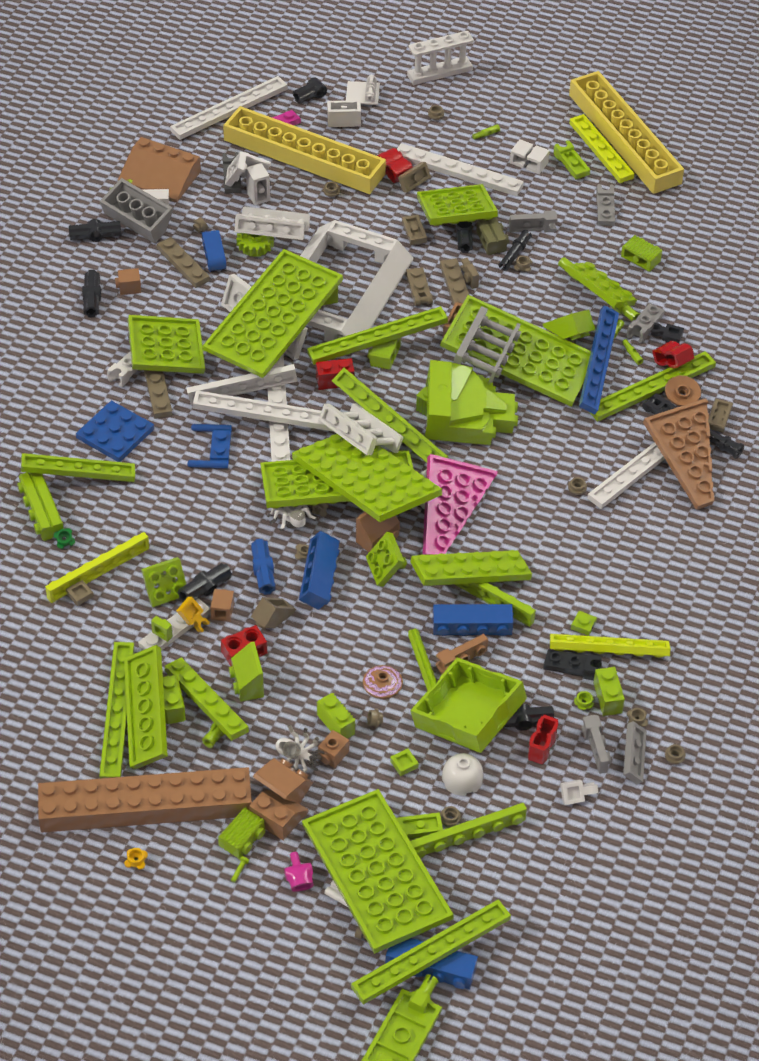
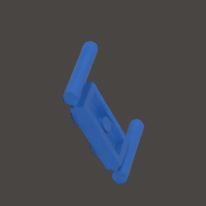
[187,424,232,469]

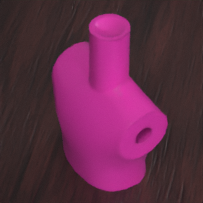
[284,852,314,892]

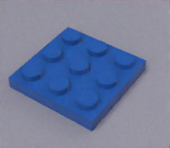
[76,400,154,462]

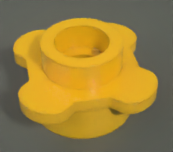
[124,848,148,870]

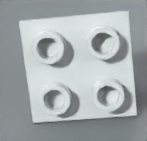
[346,75,380,105]

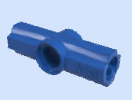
[251,539,276,595]

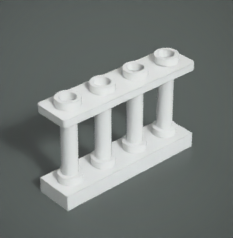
[407,31,474,85]
[235,206,310,240]
[319,403,403,455]

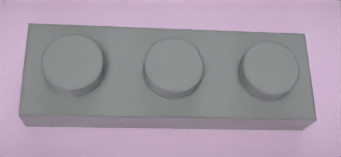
[623,721,647,785]

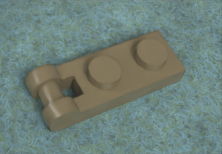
[406,267,433,306]

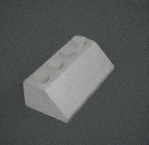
[99,178,173,243]

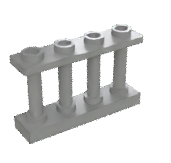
[453,306,521,383]

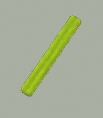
[408,628,437,691]

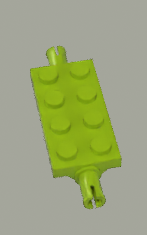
[558,257,640,321]
[361,974,442,1061]

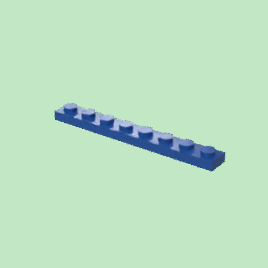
[579,305,619,415]

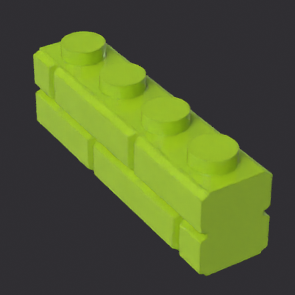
[17,472,64,541]

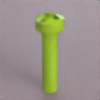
[231,856,249,883]

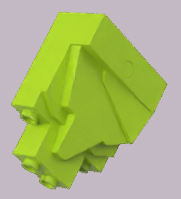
[425,360,518,445]

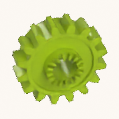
[236,233,274,257]

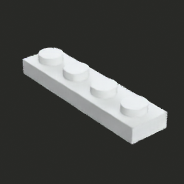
[138,598,211,651]

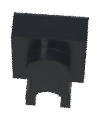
[651,322,684,344]

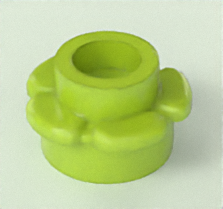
[574,691,594,710]

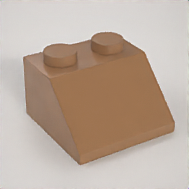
[356,512,400,552]
[253,758,313,804]
[249,790,309,841]

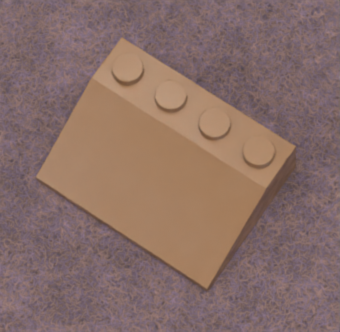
[118,137,201,202]

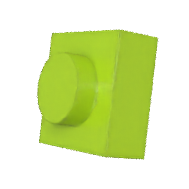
[571,611,597,636]
[151,616,173,642]
[390,749,419,776]

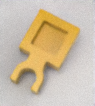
[176,597,210,632]

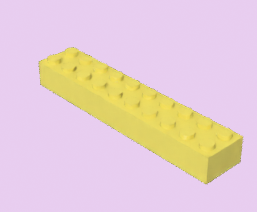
[569,71,684,194]
[223,106,386,194]

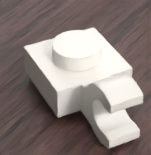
[560,780,598,805]

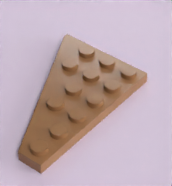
[643,398,714,510]

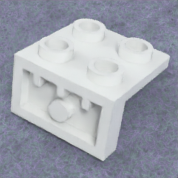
[225,151,271,187]

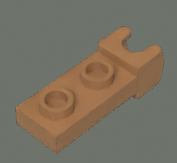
[435,634,488,674]

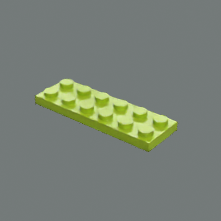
[410,550,532,586]
[124,645,168,770]

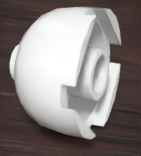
[442,753,484,796]

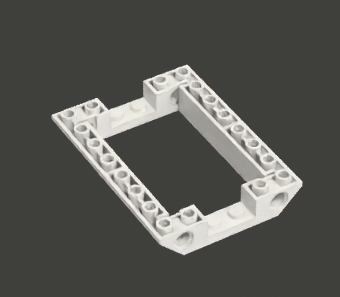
[300,220,413,342]

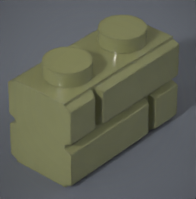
[476,217,509,255]

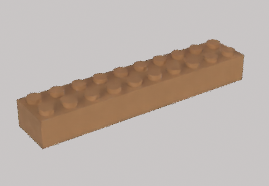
[38,767,252,833]

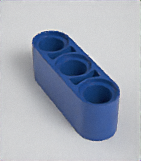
[202,230,227,271]

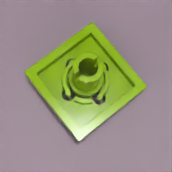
[366,532,407,587]
[141,557,186,607]

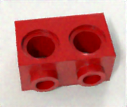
[221,625,268,666]

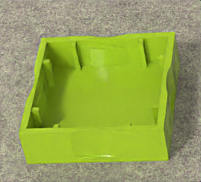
[410,657,527,753]

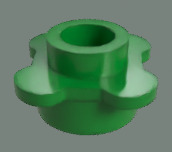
[53,528,75,549]

